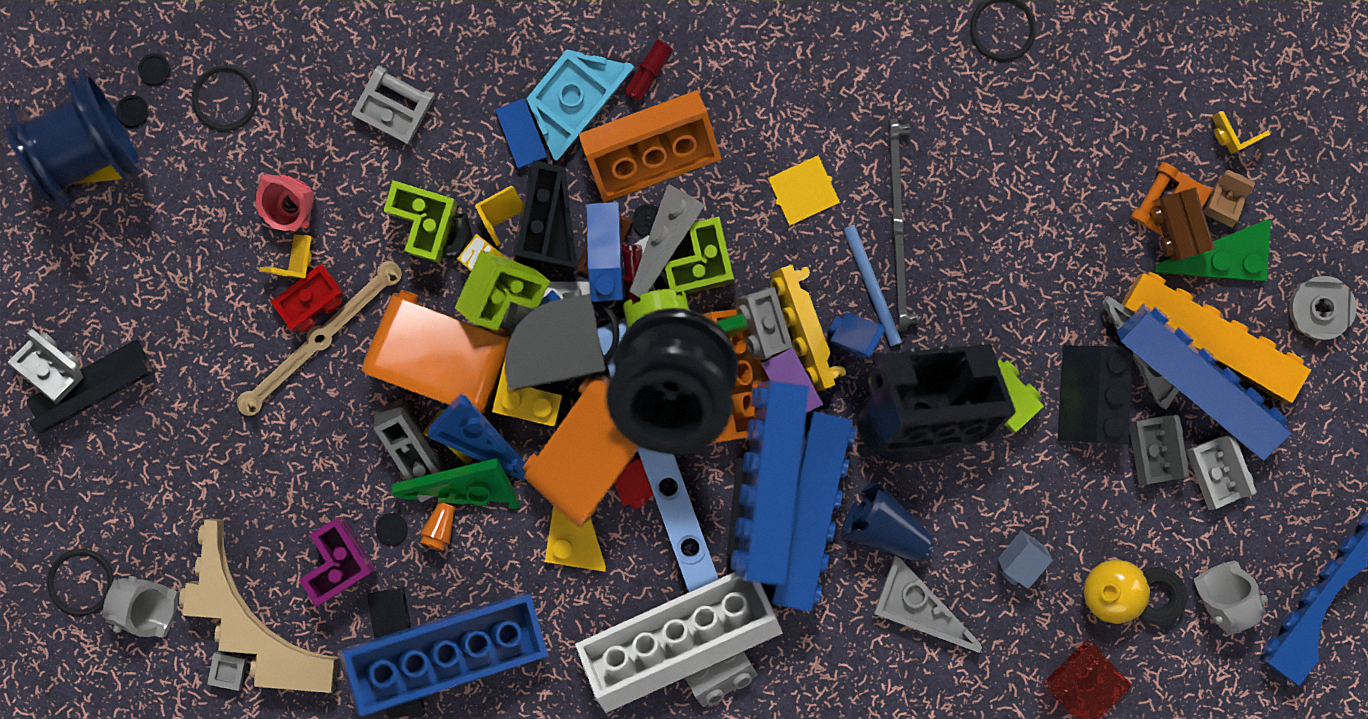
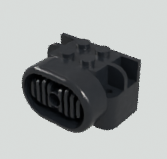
[858,344,1016,463]

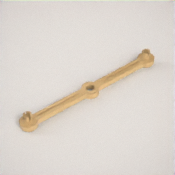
[237,261,402,416]

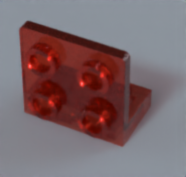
[1041,639,1131,719]

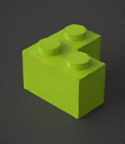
[383,180,458,263]
[665,217,735,295]
[455,250,550,331]

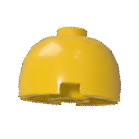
[1083,559,1150,624]

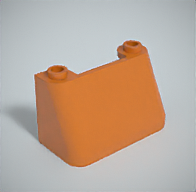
[361,290,512,414]
[522,373,640,528]

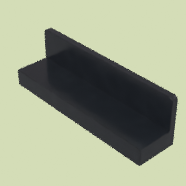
[27,340,155,433]
[367,587,426,719]

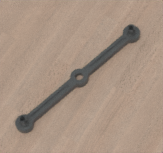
[888,118,919,332]

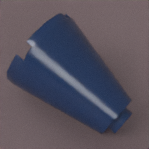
[842,482,934,562]

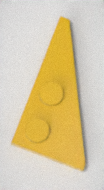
[544,506,606,572]

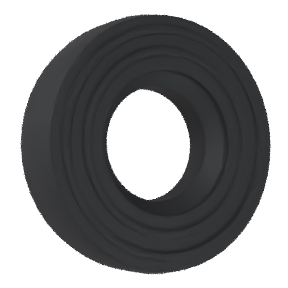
[1138,567,1188,625]

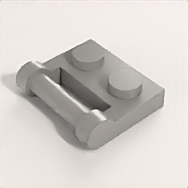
[351,66,435,145]

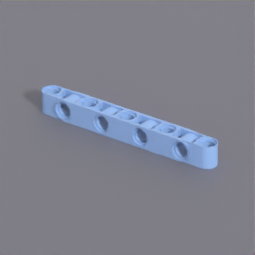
[597,318,718,592]

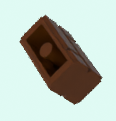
[1151,187,1215,262]

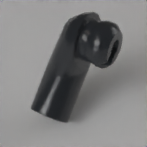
[443,213,473,261]

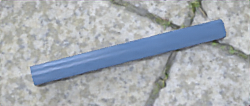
[843,225,902,347]

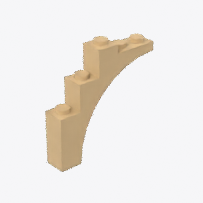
[179,519,339,693]

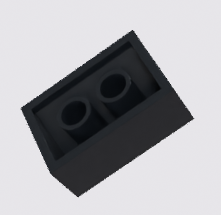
[1057,345,1133,445]

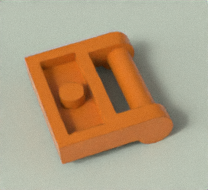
[1130,162,1212,237]

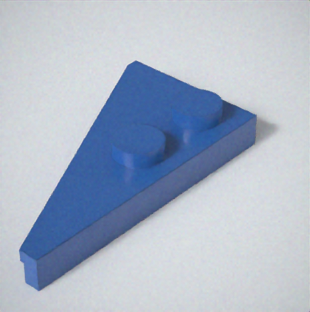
[428,393,526,481]

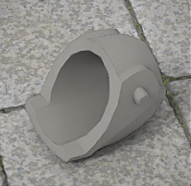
[1194,560,1268,635]
[102,576,179,638]

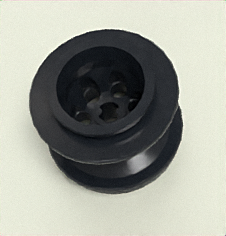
[605,308,738,455]

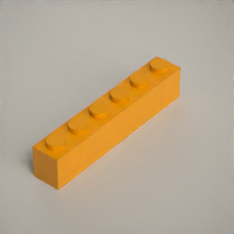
[1121,272,1311,404]

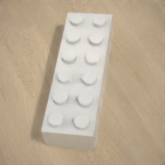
[575,572,783,713]

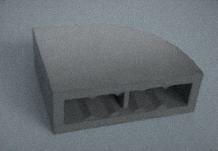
[505,290,605,391]

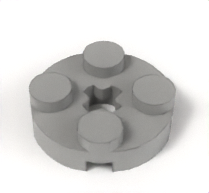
[1289,276,1357,340]

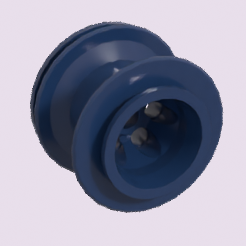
[5,68,143,212]

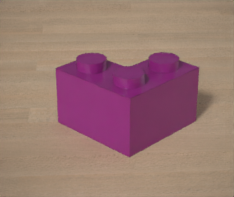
[299,516,376,607]

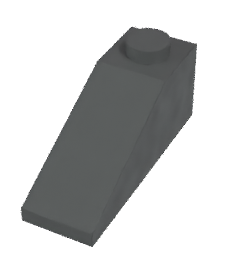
[373,397,442,502]

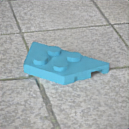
[527,50,635,162]

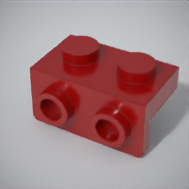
[270,264,346,333]

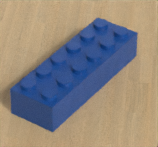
[731,381,809,585]
[770,411,856,612]
[338,593,548,716]

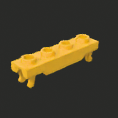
[770,265,846,392]

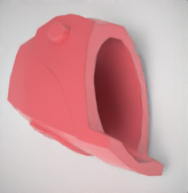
[256,174,314,232]

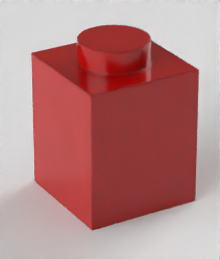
[615,459,654,510]

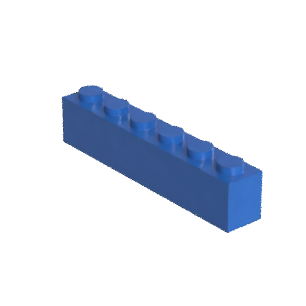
[1117,303,1291,461]

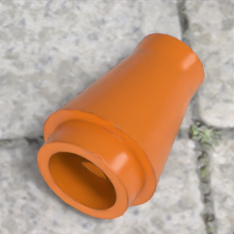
[420,502,456,551]

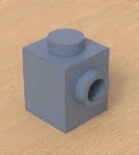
[998,530,1053,589]

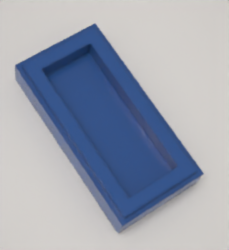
[495,98,548,169]

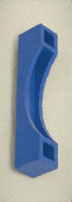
[1260,510,1368,686]

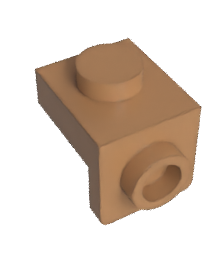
[1204,170,1255,228]

